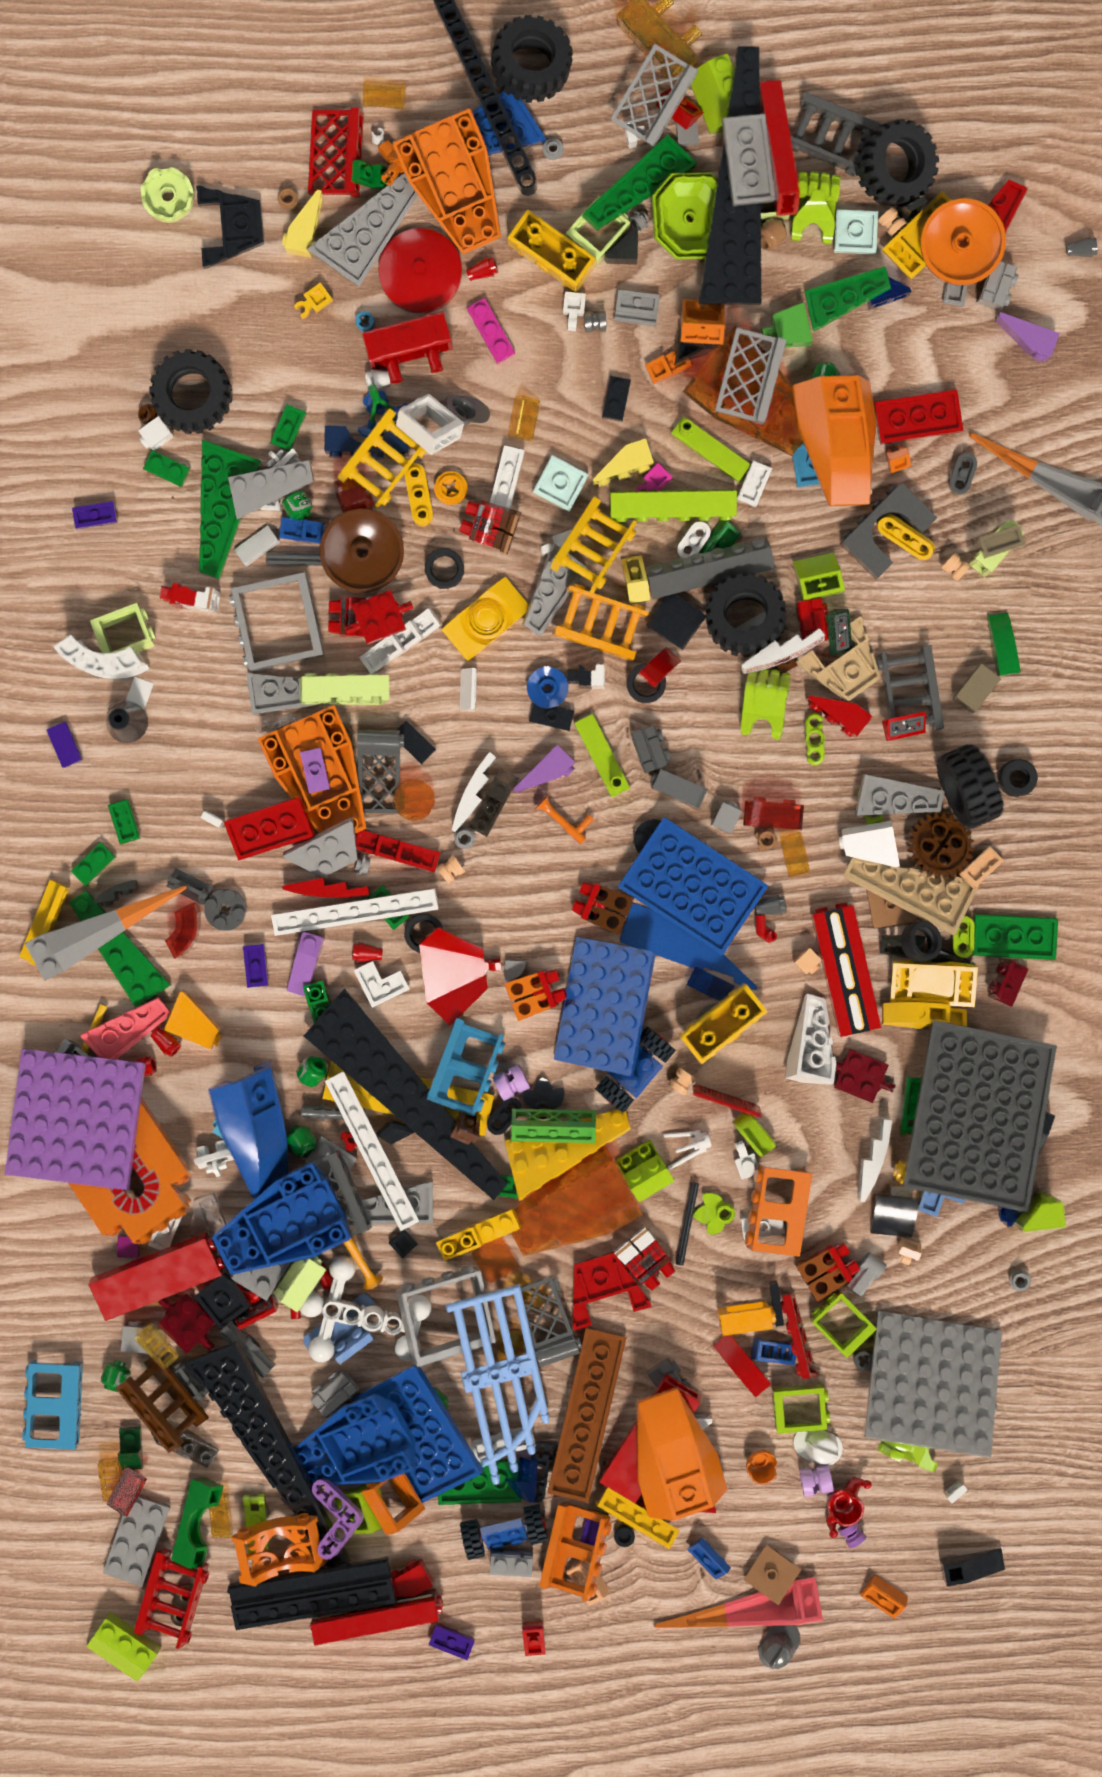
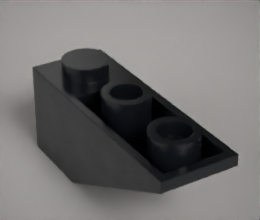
[940,1548,1005,1587]

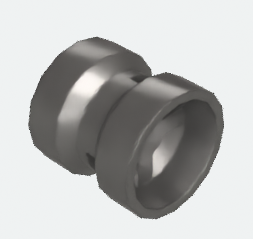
[584,311,606,333]

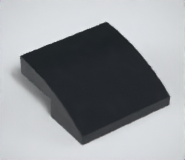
[646,594,706,650]
[870,1194,919,1237]

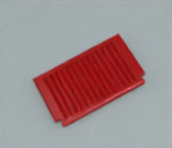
[692,1084,762,1117]

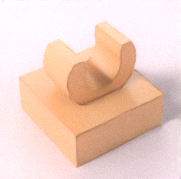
[898,1237,922,1265]

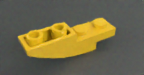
[882,1002,967,1029]
[436,1208,522,1262]

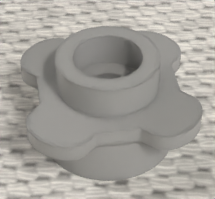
[354,854,370,875]

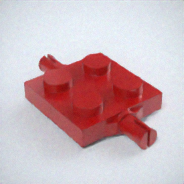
[344,590,414,645]

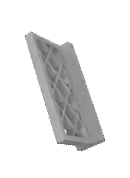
[610,44,698,148]
[715,328,786,425]

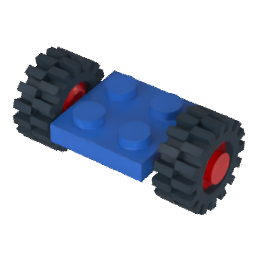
[595,1026,676,1113]
[460,1504,548,1560]

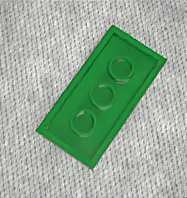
[972,914,1058,960]
[438,1459,522,1505]

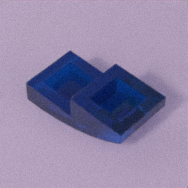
[686,966,735,1001]

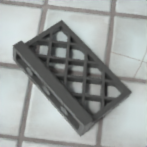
[292,1150,372,1237]

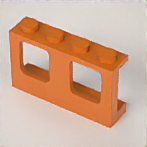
[745,1165,812,1257]
[539,1501,612,1602]

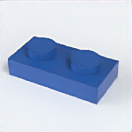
[687,1537,731,1579]

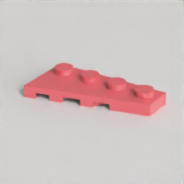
[80,997,172,1060]

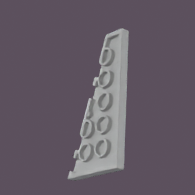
[306,172,418,287]

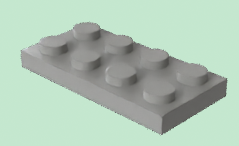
[722,114,775,206]
[103,1492,171,1587]

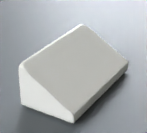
[234,525,280,567]
[460,668,477,711]

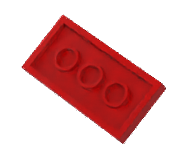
[874,389,964,445]
[224,796,316,861]

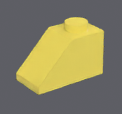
[621,555,650,604]

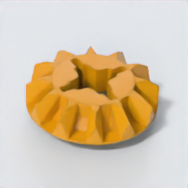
[434,471,468,505]

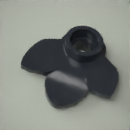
[523,1077,564,1119]

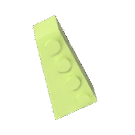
[299,673,389,705]

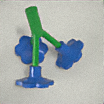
[357,384,409,437]

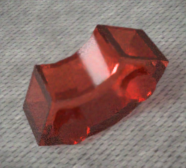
[743,797,804,830]
[165,902,201,959]

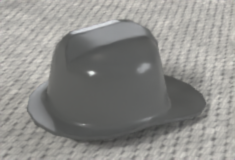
[446,394,490,427]
[759,1625,800,1669]

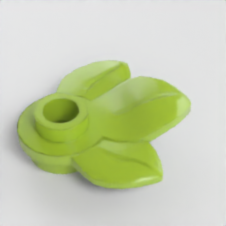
[693,1193,735,1235]

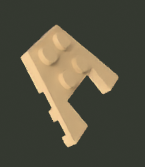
[796,616,881,702]

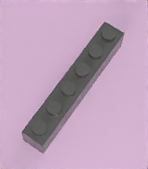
[645,537,775,599]

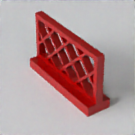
[308,107,364,197]

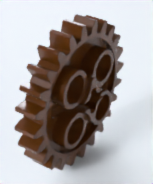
[906,812,975,880]

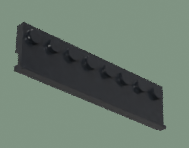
[227,1557,397,1630]

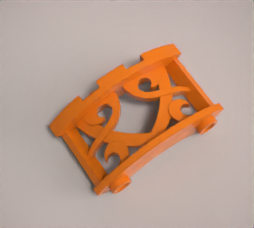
[231,1513,327,1586]

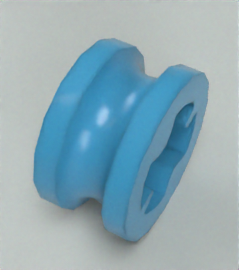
[355,311,375,332]

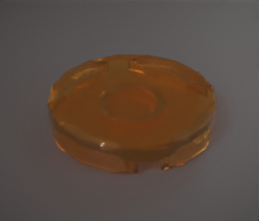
[393,779,435,821]

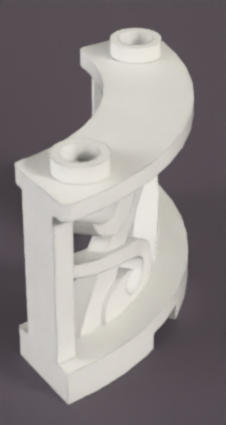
[53,635,149,679]

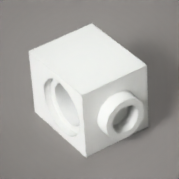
[139,416,174,451]

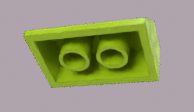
[691,53,734,135]
[1011,1191,1066,1232]
[86,1611,162,1682]

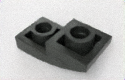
[94,880,138,907]

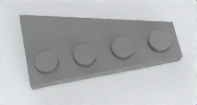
[522,543,587,637]
[855,774,945,816]
[349,1181,433,1225]

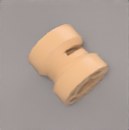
[878,207,907,237]
[941,552,971,581]
[437,855,465,884]
[668,1067,696,1096]

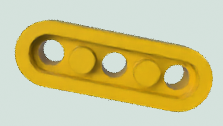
[404,463,433,526]
[878,514,935,560]

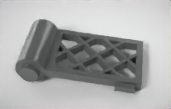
[357,730,405,813]
[521,1275,582,1368]

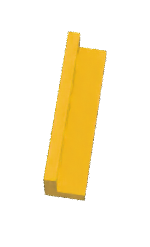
[19,880,71,965]
[594,1487,680,1549]

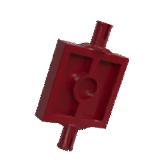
[834,1048,896,1103]
[157,1293,215,1353]

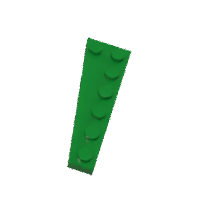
[582,135,697,231]
[68,891,171,1008]

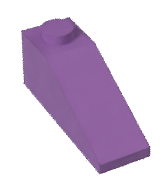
[995,312,1060,362]
[513,745,575,793]
[287,931,325,996]

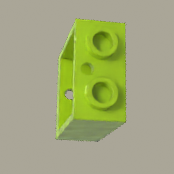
[810,1290,877,1358]
[772,1384,830,1434]

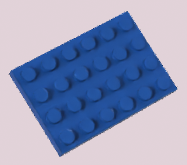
[618,817,769,955]
[554,937,656,1076]
[352,1364,484,1503]

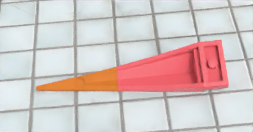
[654,1577,823,1628]

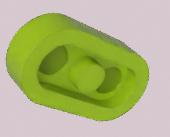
[952,916,975,958]

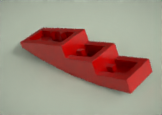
[356,830,441,872]
[282,878,371,898]

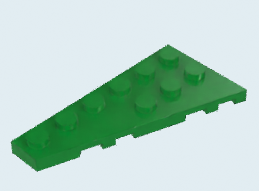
[199,440,262,580]

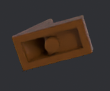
[451,1112,481,1144]

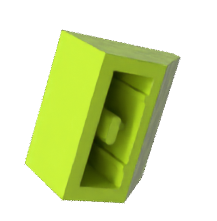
[793,552,845,601]
[615,1140,675,1202]

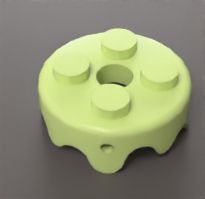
[141,167,195,223]

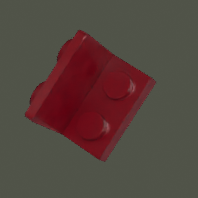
[987,959,1029,1007]

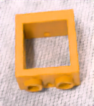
[717,1301,776,1336]

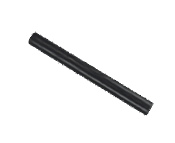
[675,1182,699,1266]

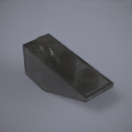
[469,768,519,837]
[151,1418,219,1468]

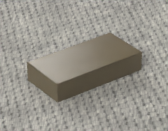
[978,525,1026,559]

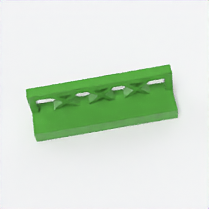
[511,1109,596,1143]

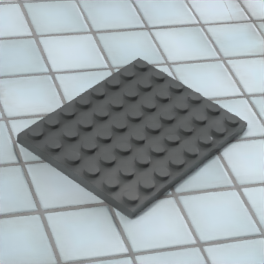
[902,1020,1057,1212]

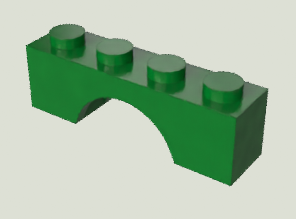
[171,1477,224,1569]

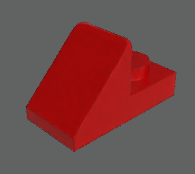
[522,1621,546,1656]

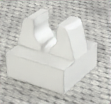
[624,123,646,149]

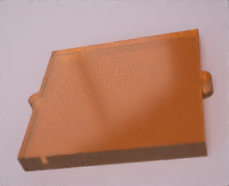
[471,1237,519,1284]

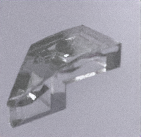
[255,712,296,733]

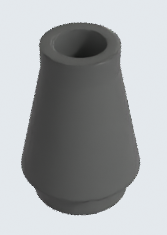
[1066,236,1098,258]
[756,895,787,915]

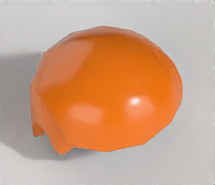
[746,1449,778,1485]

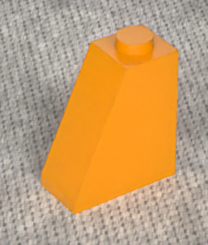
[164,990,222,1049]

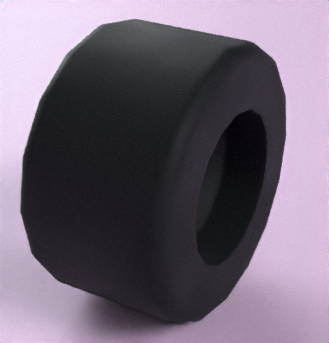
[997,759,1038,797]

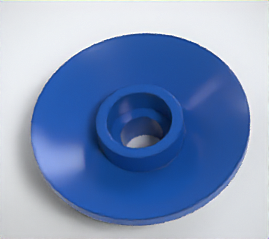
[527,666,569,708]

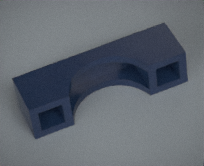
[324,426,410,459]

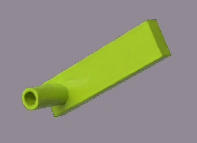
[671,416,751,483]
[574,714,630,798]

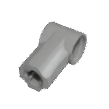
[847,1252,887,1296]

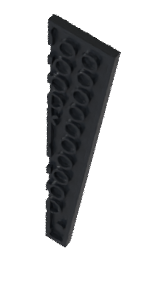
[698,46,762,305]
[304,988,508,1200]
[186,1340,351,1567]

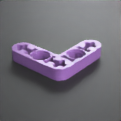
[312,1478,363,1559]

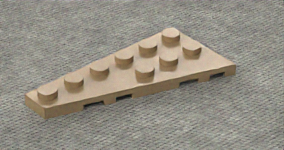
[842,857,980,936]

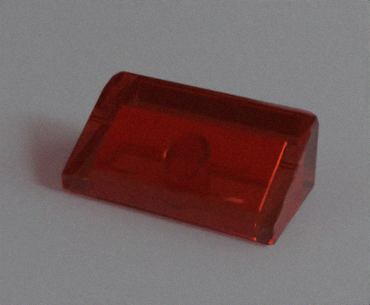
[107,1467,147,1517]

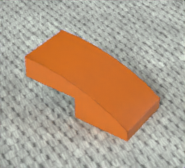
[645,350,693,384]

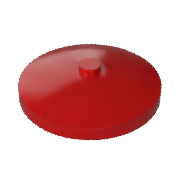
[378,228,462,314]

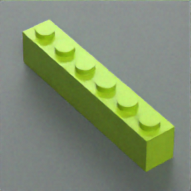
[610,489,737,522]

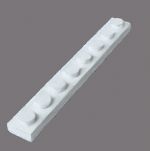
[271,888,439,936]
[325,1071,420,1231]

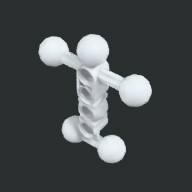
[300,1255,432,1362]

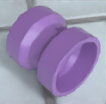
[838,1523,866,1548]

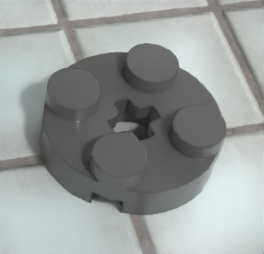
[204,889,247,931]

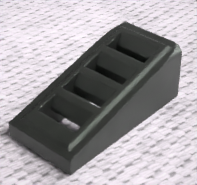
[896,197,927,220]
[880,935,926,959]

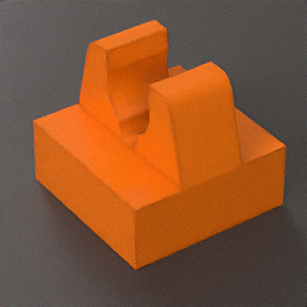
[886,445,911,474]

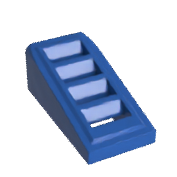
[751,1337,796,1366]

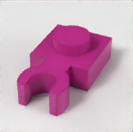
[635,462,673,491]

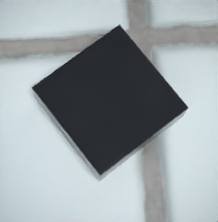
[389,1229,418,1259]

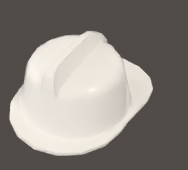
[793,1430,843,1465]

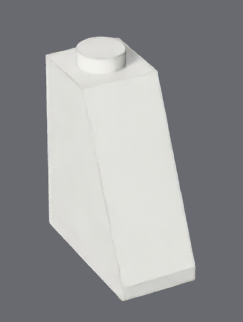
[839,821,899,867]

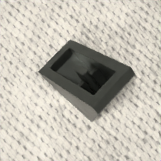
[605,227,638,265]

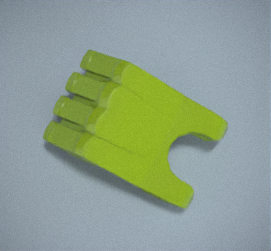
[791,171,841,245]
[741,669,791,741]
[877,1441,938,1472]

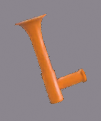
[534,794,594,844]

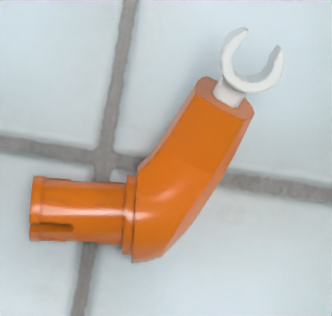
[371,127,404,185]

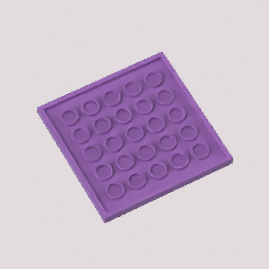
[4,1049,146,1190]

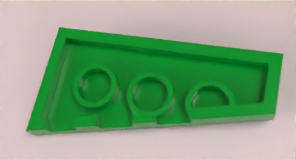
[804,266,891,332]

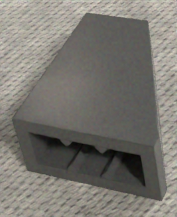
[650,769,708,810]

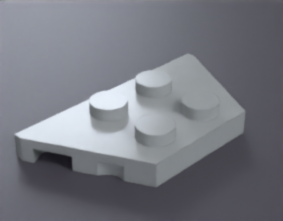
[283,817,358,878]

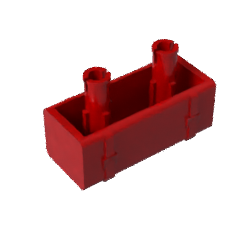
[362,311,453,384]

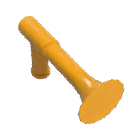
[343,1231,383,1290]

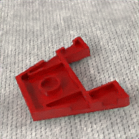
[573,1252,652,1330]

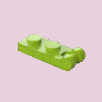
[243,1493,270,1553]

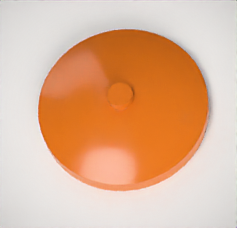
[920,198,1006,286]

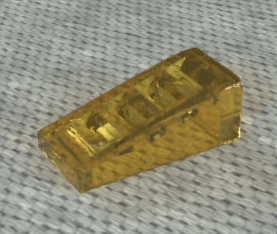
[135,1322,180,1370]
[97,1458,124,1502]

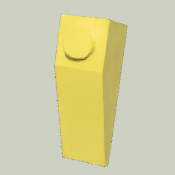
[282,190,323,258]

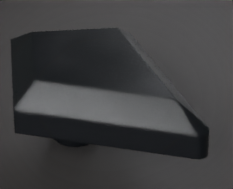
[376,1120,415,1144]

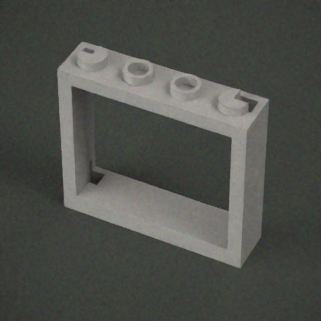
[229,572,325,672]
[396,1265,496,1367]

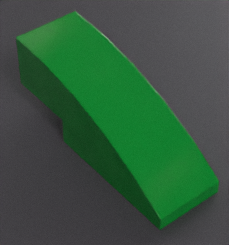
[987,613,1021,677]

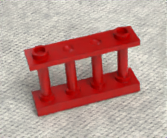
[133,1548,210,1649]

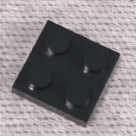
[194,1272,252,1329]

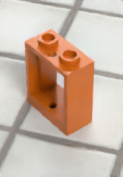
[681,299,725,345]
[361,1473,425,1535]

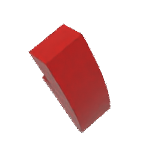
[639,647,681,687]
[713,1335,771,1398]

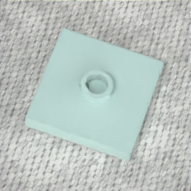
[834,209,878,255]
[533,455,589,512]

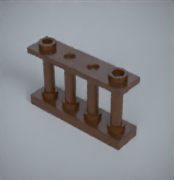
[115,1354,209,1454]

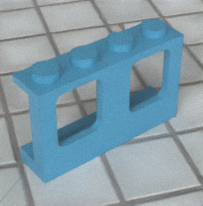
[427,1018,506,1116]
[22,1360,83,1450]

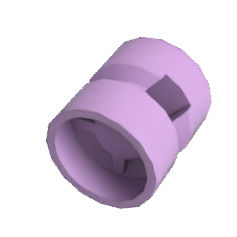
[492,1064,530,1101]
[799,1465,834,1497]

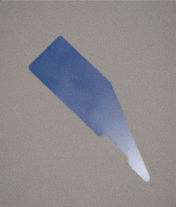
[620,903,757,990]

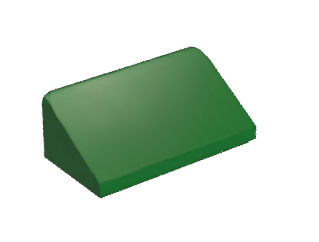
[699,520,741,553]

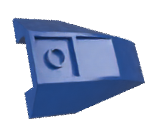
[208,1060,288,1200]
[212,1163,351,1275]
[294,1394,415,1486]

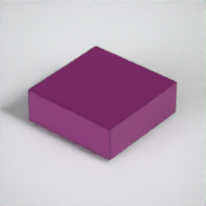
[117,1235,140,1258]

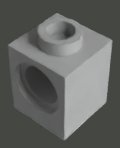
[711,801,742,834]

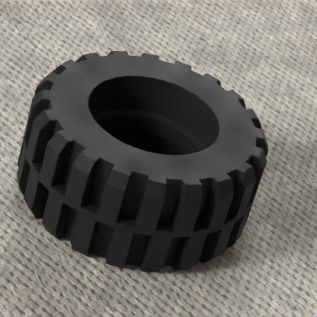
[491,15,573,103]
[855,119,939,205]
[149,349,233,434]
[706,572,786,657]
[937,744,1004,829]

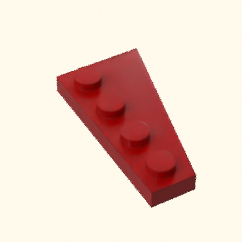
[781,1294,818,1379]

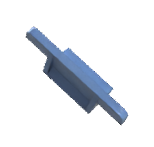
[303,1293,376,1364]

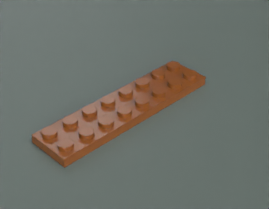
[547,1327,627,1503]

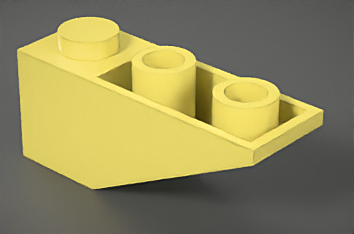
[593,439,654,487]

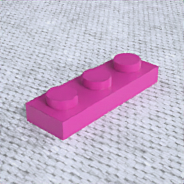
[467,298,515,364]

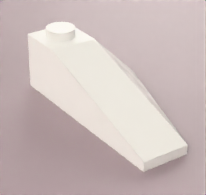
[785,994,836,1084]

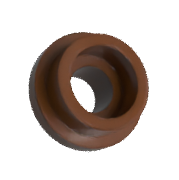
[138,404,157,425]

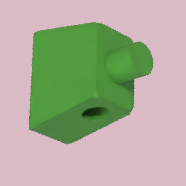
[761,303,813,348]

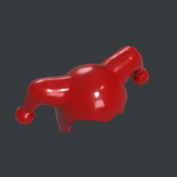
[826,1477,872,1538]

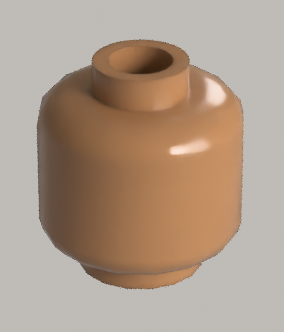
[761,218,787,250]

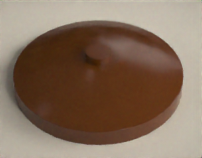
[319,508,404,593]

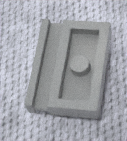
[614,290,660,327]

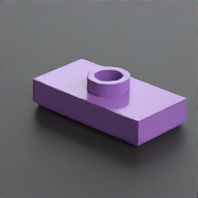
[300,748,330,793]

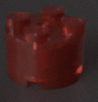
[333,474,375,512]

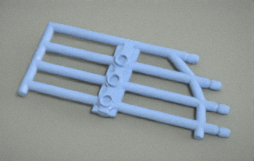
[445,1284,550,1485]

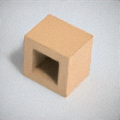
[793,948,821,975]

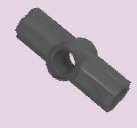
[218,1320,276,1378]

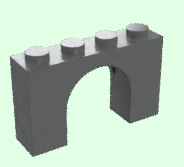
[841,483,937,580]

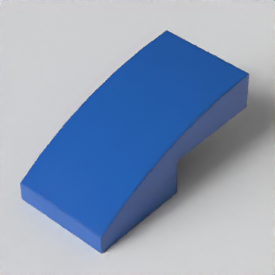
[278,517,324,544]

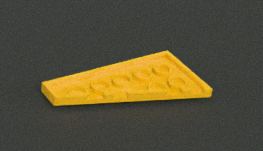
[504,1110,631,1201]

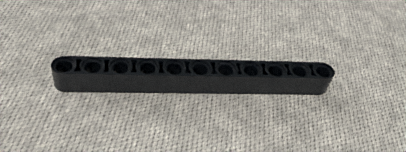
[433,0,538,196]

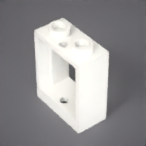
[396,394,464,455]

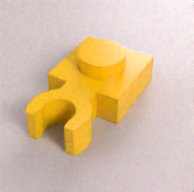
[294,283,333,319]

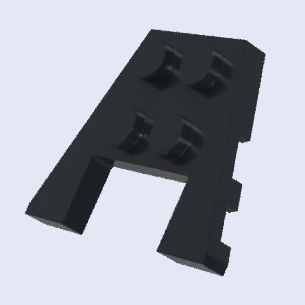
[196,185,264,269]

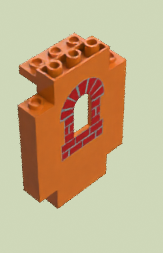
[68,1097,193,1245]

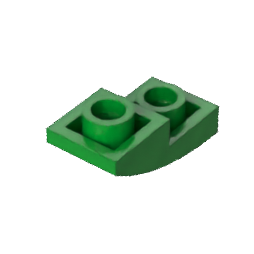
[352,160,390,190]
[303,981,331,1023]

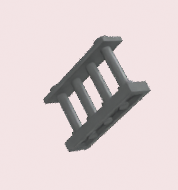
[790,92,881,177]
[876,645,944,730]

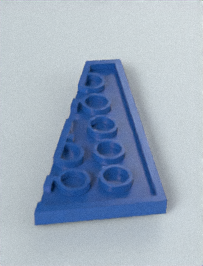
[472,92,546,156]

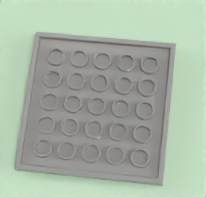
[864,1311,1002,1458]

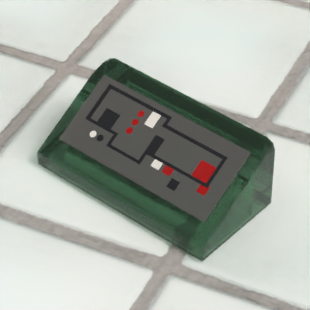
[827,609,852,655]

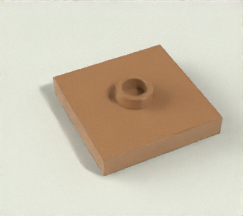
[866,889,915,929]
[744,1544,802,1605]

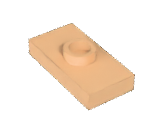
[959,846,1004,889]

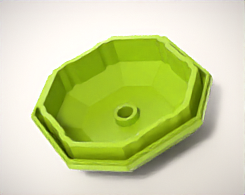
[652,173,717,260]

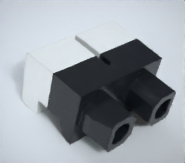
[567,665,605,689]

